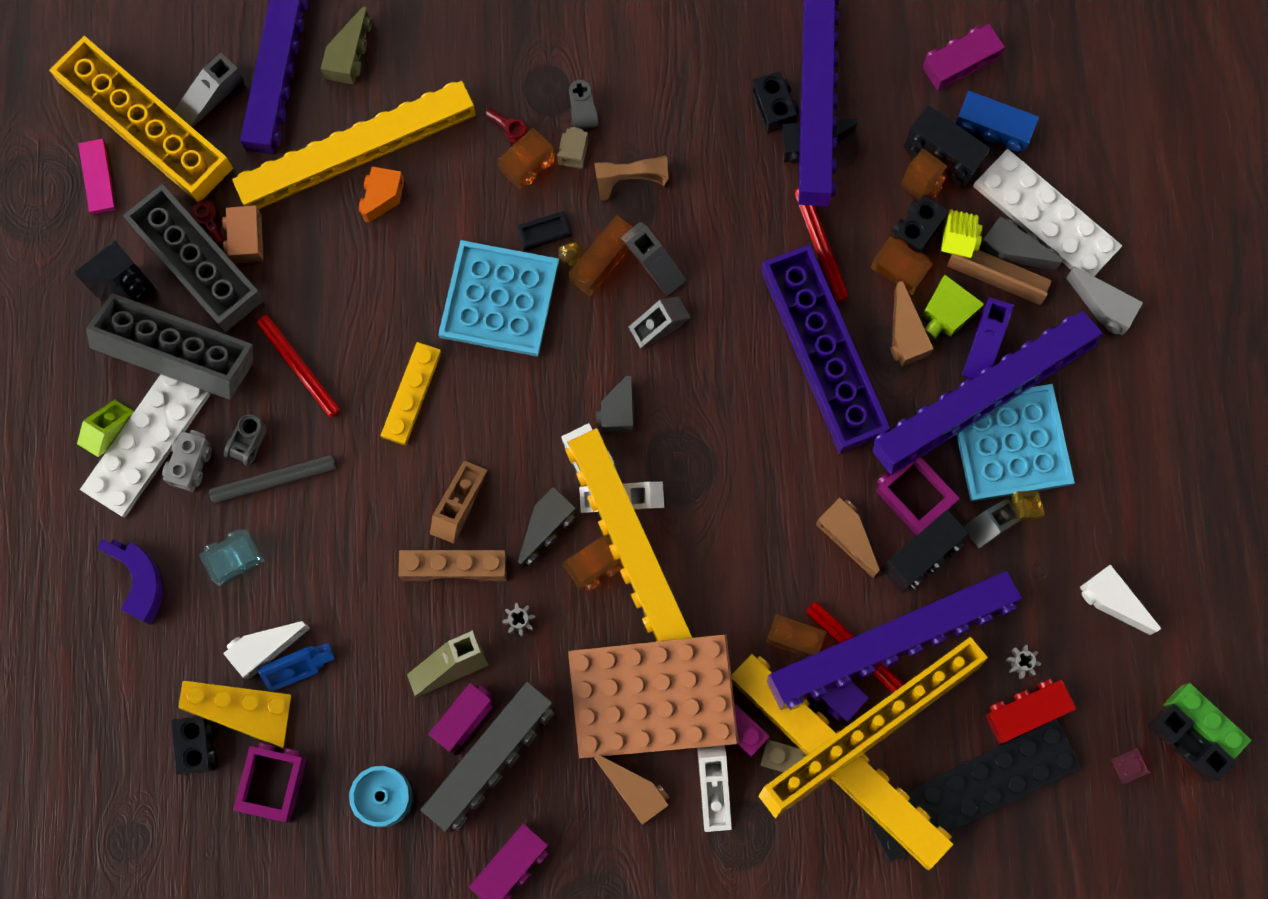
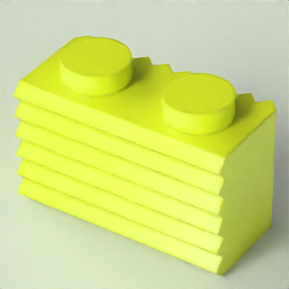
[941,209,983,258]

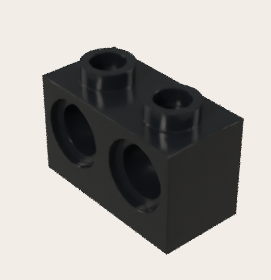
[751,71,799,133]
[893,194,949,258]
[171,716,217,775]

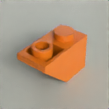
[359,167,404,223]

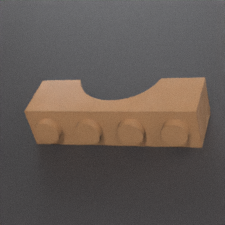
[398,550,507,581]

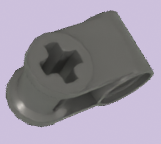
[569,80,599,130]
[224,414,267,467]

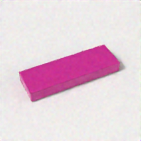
[78,138,116,215]

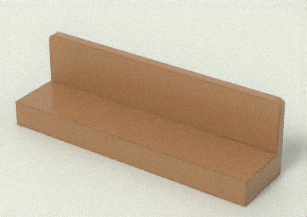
[947,250,1052,305]

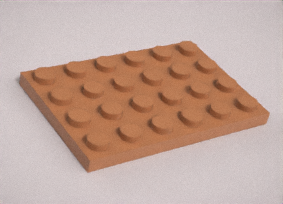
[568,634,739,758]

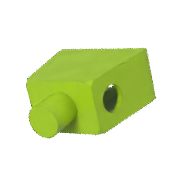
[922,275,984,340]

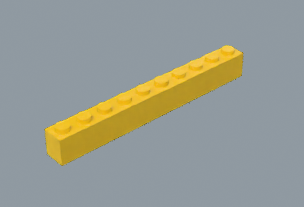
[232,80,476,209]
[565,428,692,642]
[759,637,988,818]
[731,654,953,871]

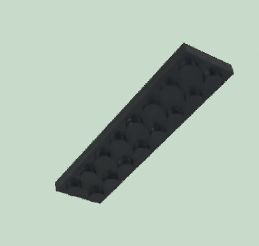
[864,719,1082,862]

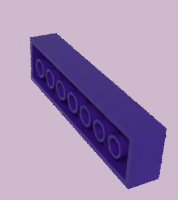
[761,244,890,455]

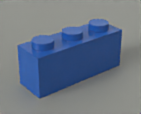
[955,91,1039,152]

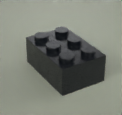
[904,105,990,189]
[881,510,969,593]

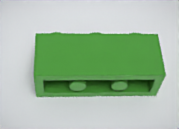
[1163,683,1251,759]

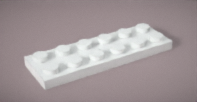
[973,149,1122,276]
[80,375,211,518]

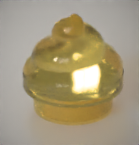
[558,241,583,268]

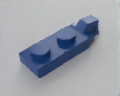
[258,643,334,692]

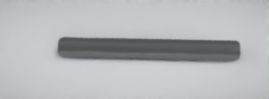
[209,455,336,503]

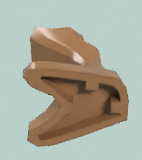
[594,155,669,201]

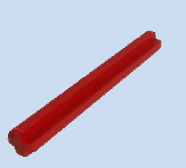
[795,188,848,303]
[257,315,340,418]
[807,602,905,693]

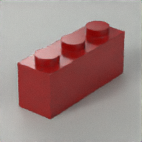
[985,678,1076,744]

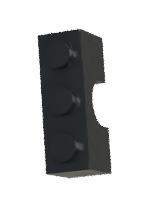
[1148,703,1236,782]

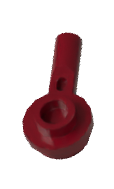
[485,108,530,144]
[191,201,225,247]

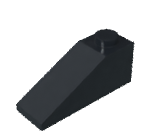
[781,118,858,164]

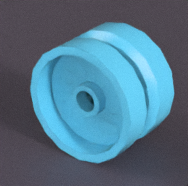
[349,766,414,827]

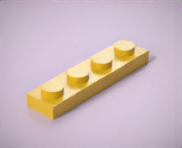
[381,342,442,446]

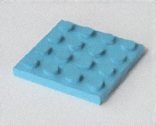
[438,240,559,357]
[957,384,1075,502]

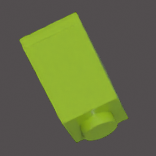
[77,400,135,457]

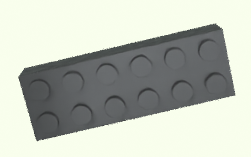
[123,184,264,333]
[86,293,253,400]
[420,682,555,833]

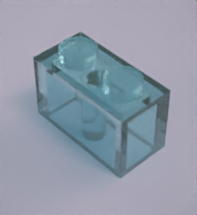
[199,529,265,586]

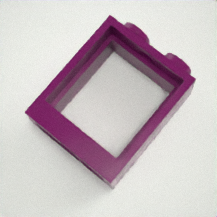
[875,457,960,536]
[428,683,495,755]
[233,743,307,823]

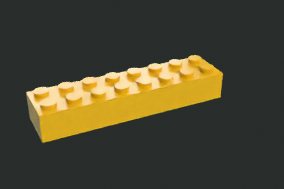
[49,36,233,202]

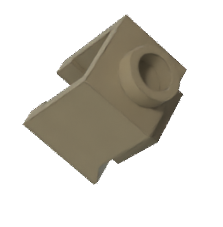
[557,127,588,169]

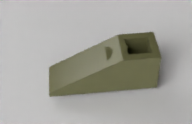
[321,6,372,84]
[407,630,489,698]

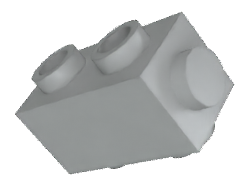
[162,430,212,492]

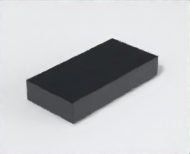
[516,211,571,251]

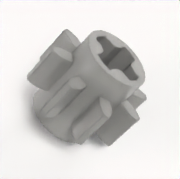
[502,603,536,637]
[1006,645,1041,679]

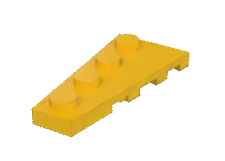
[178,681,291,748]

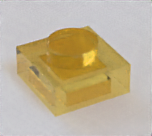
[1011,491,1045,520]

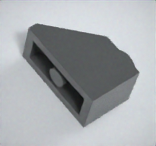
[629,296,691,348]
[596,376,633,433]
[964,497,1024,548]

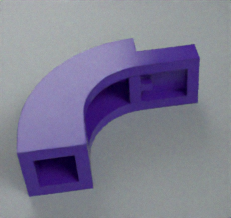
[97,539,163,625]

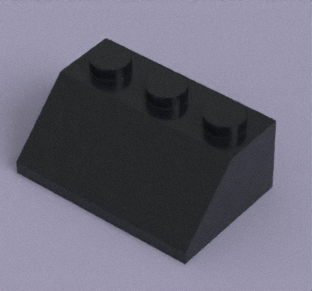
[74,240,155,302]

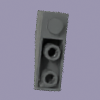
[173,53,244,128]
[979,216,1064,271]
[621,222,687,296]
[518,487,577,569]

